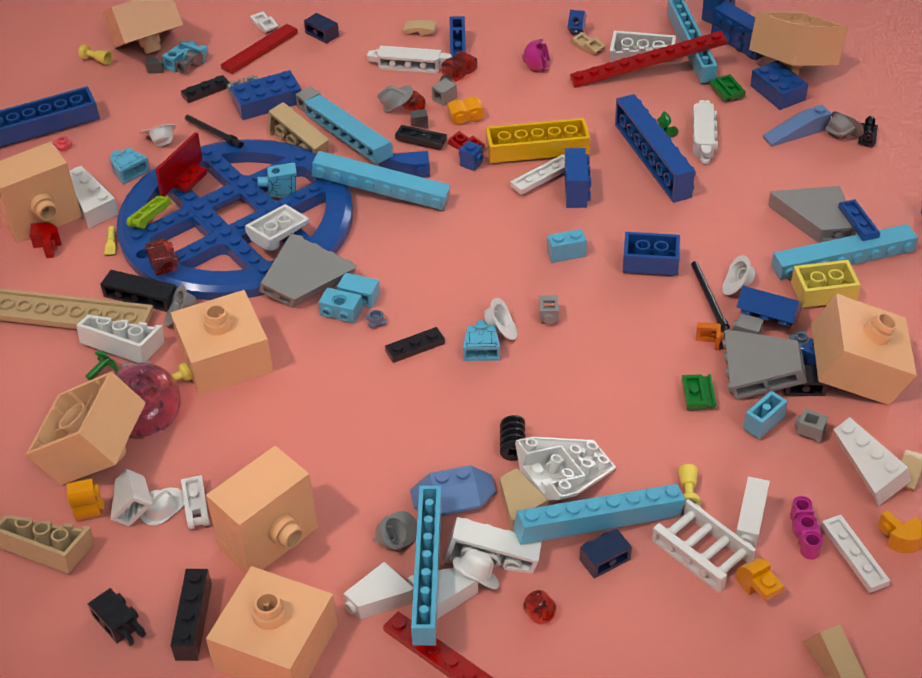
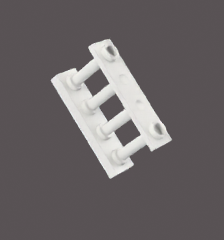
[652,499,756,593]

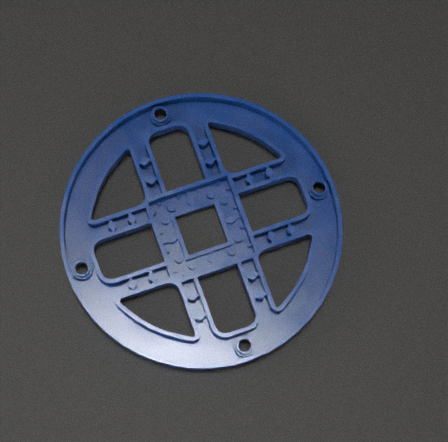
[117,139,353,300]

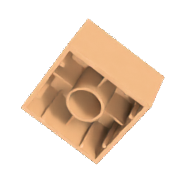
[102,0,183,54]
[749,12,848,75]
[0,142,82,243]
[170,290,274,395]
[811,294,917,405]
[25,371,146,485]
[206,446,318,573]
[206,566,338,678]

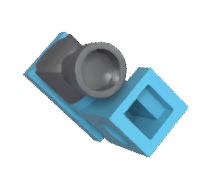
[162,41,209,73]

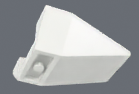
[515,437,616,500]

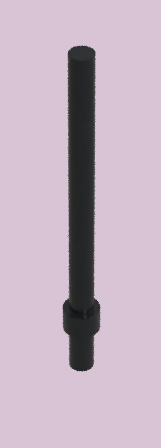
[185,115,244,148]
[691,261,730,338]

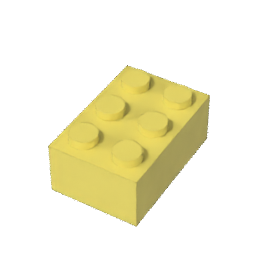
[791,260,860,308]

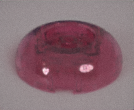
[114,363,181,439]

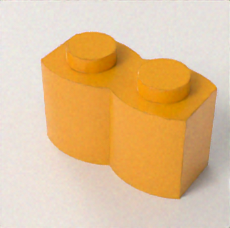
[447,97,484,125]
[66,478,105,521]

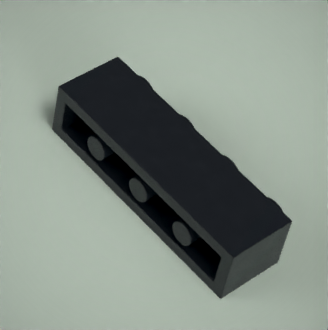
[100,270,177,312]
[170,569,212,661]

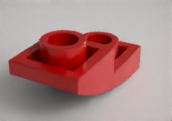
[448,131,485,150]

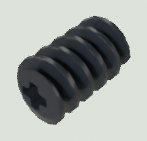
[500,415,526,461]

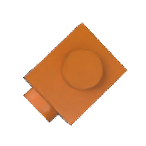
[696,322,724,350]

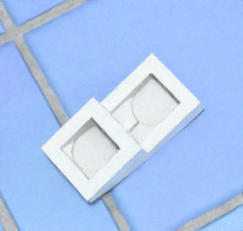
[250,11,279,33]

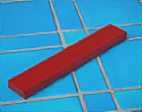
[221,24,298,74]

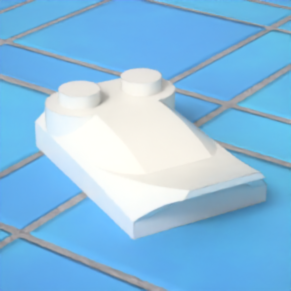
[245,204,311,251]

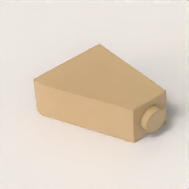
[500,468,548,533]
[803,624,866,678]

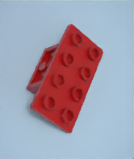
[155,132,207,197]

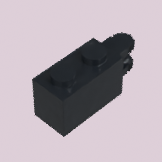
[784,365,840,396]
[87,588,146,646]

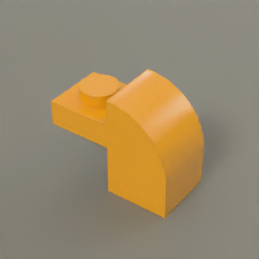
[877,510,922,553]
[735,557,784,601]

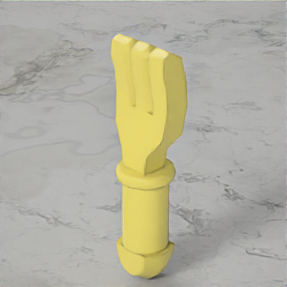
[104,226,116,255]

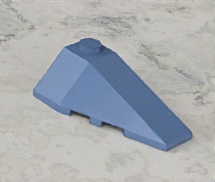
[763,105,832,147]

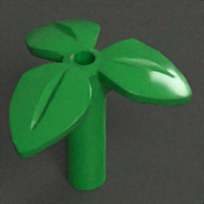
[657,111,679,137]
[85,350,118,381]

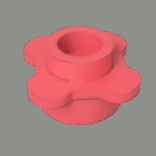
[53,136,72,151]

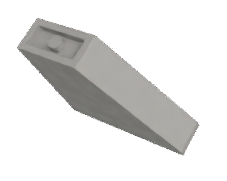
[768,186,856,243]
[259,233,357,308]
[722,330,807,400]

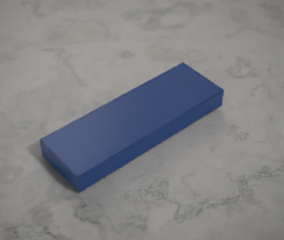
[838,199,880,241]

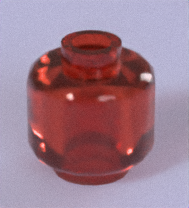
[402,90,426,112]
[523,590,557,624]

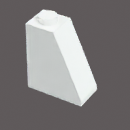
[110,469,152,527]
[736,476,770,548]
[344,562,413,619]
[408,567,479,619]

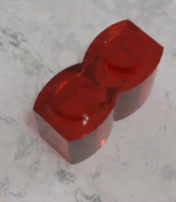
[441,51,478,81]
[144,238,179,276]

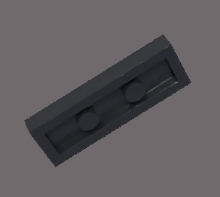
[181,75,229,103]
[395,125,447,149]
[385,327,445,363]

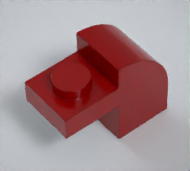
[29,222,62,258]

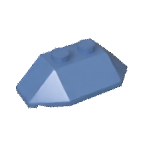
[410,465,497,516]

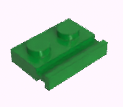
[709,74,746,102]
[681,374,716,410]

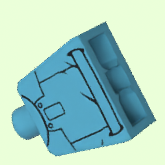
[110,148,150,185]
[257,163,297,198]
[463,320,500,361]

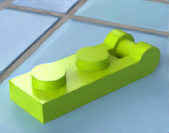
[126,196,172,229]

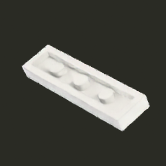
[510,154,565,195]
[821,514,890,593]

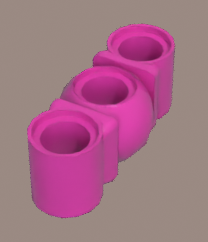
[790,496,823,560]

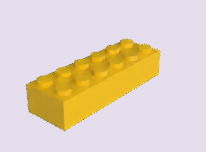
[486,118,590,163]

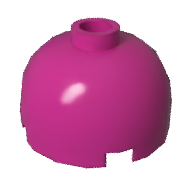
[522,39,550,71]

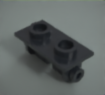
[858,116,878,146]

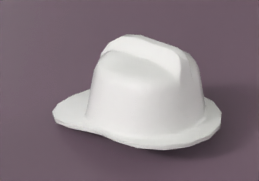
[140,124,176,147]
[722,255,755,295]
[484,298,517,340]
[140,487,185,526]
[453,548,499,589]

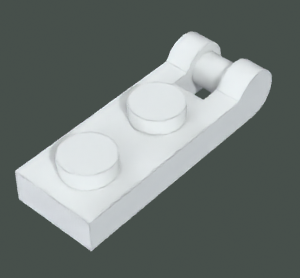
[181,475,210,530]

